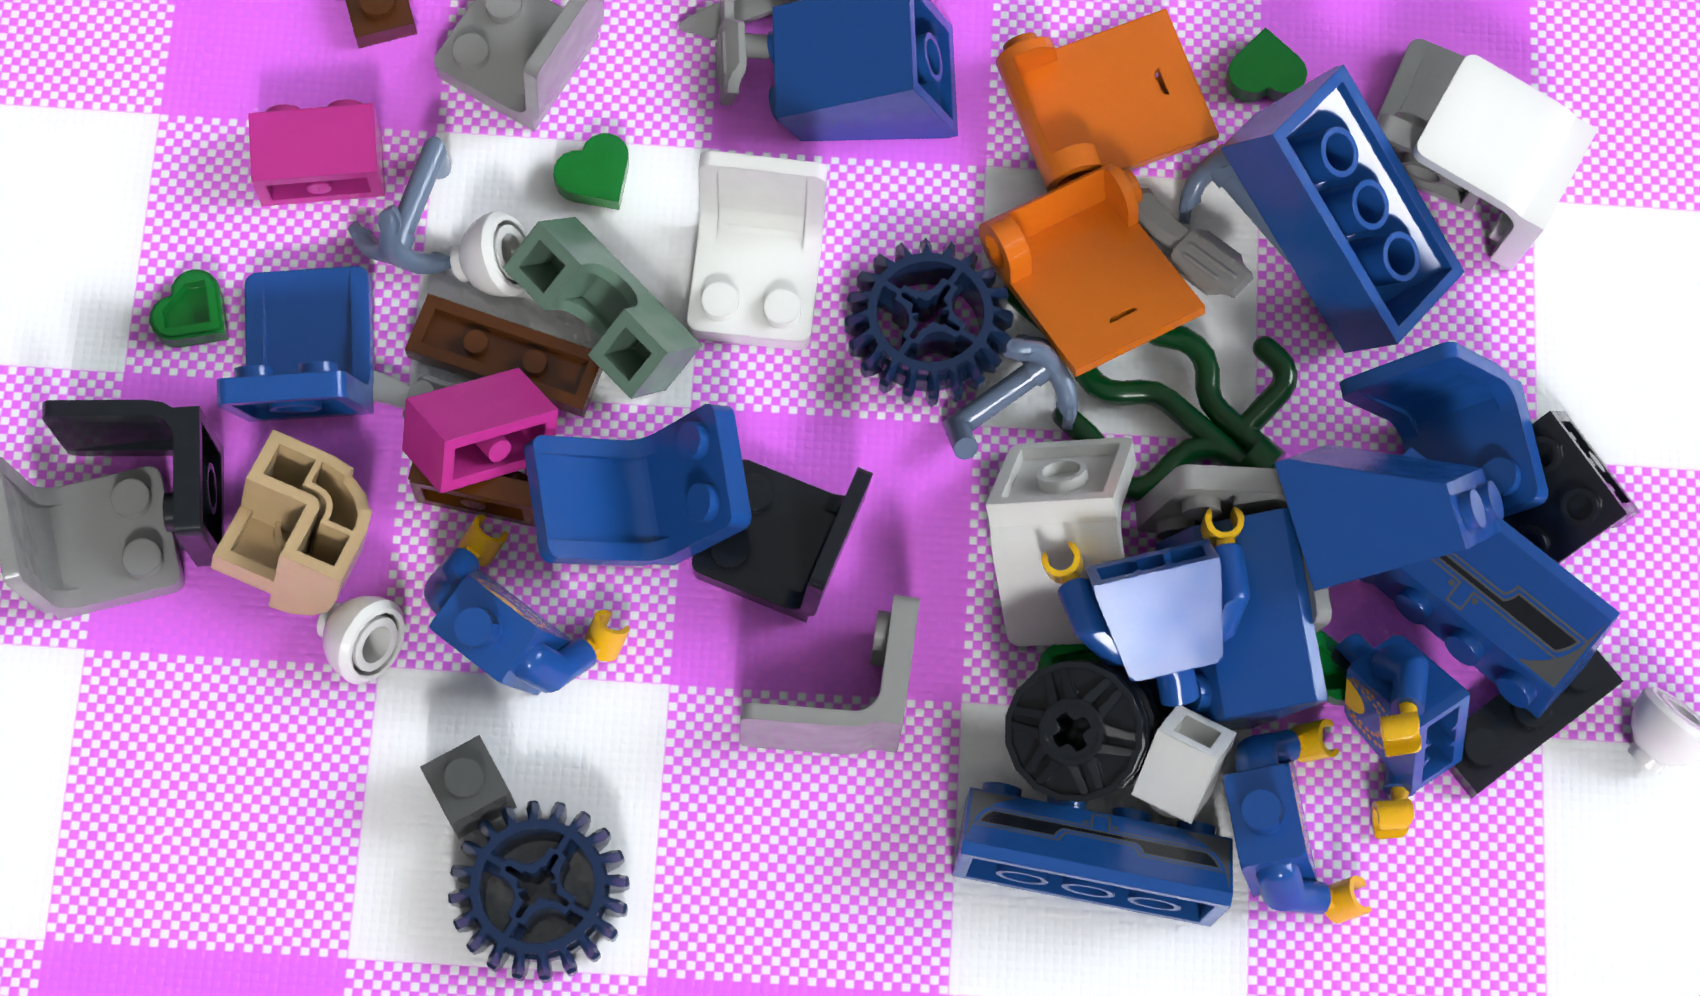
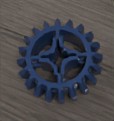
[844,238,1014,407]
[448,800,630,983]

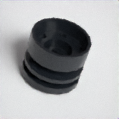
[1005,659,1161,802]

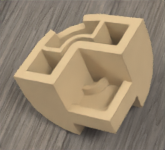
[211,429,373,616]

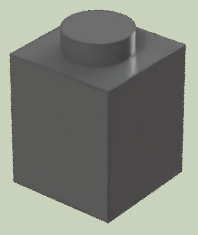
[420,735,517,839]

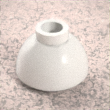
[450,210,527,297]
[317,596,405,685]
[1628,687,1700,774]

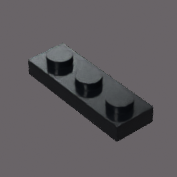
[1448,650,1623,798]

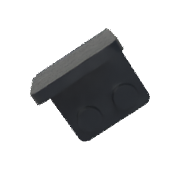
[42,400,225,567]
[692,459,873,623]

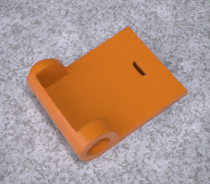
[996,8,1219,192]
[979,162,1205,377]

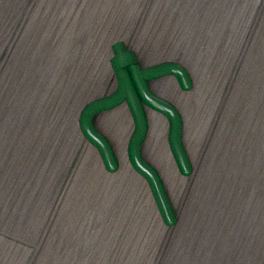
[1003,285,1298,502]

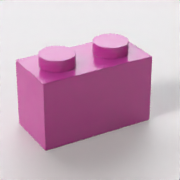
[248,99,385,206]
[402,368,558,494]

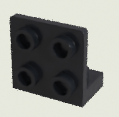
[1503,411,1640,564]

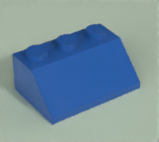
[1156,508,1328,730]

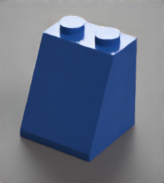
[767,0,958,141]
[1274,444,1504,591]

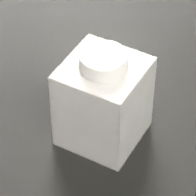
[1131,706,1237,824]

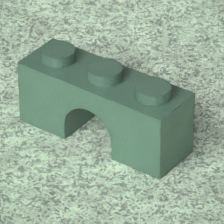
[503,217,702,399]

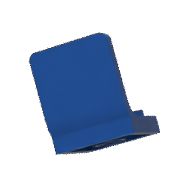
[216,266,374,422]
[1339,342,1548,517]
[524,404,752,566]

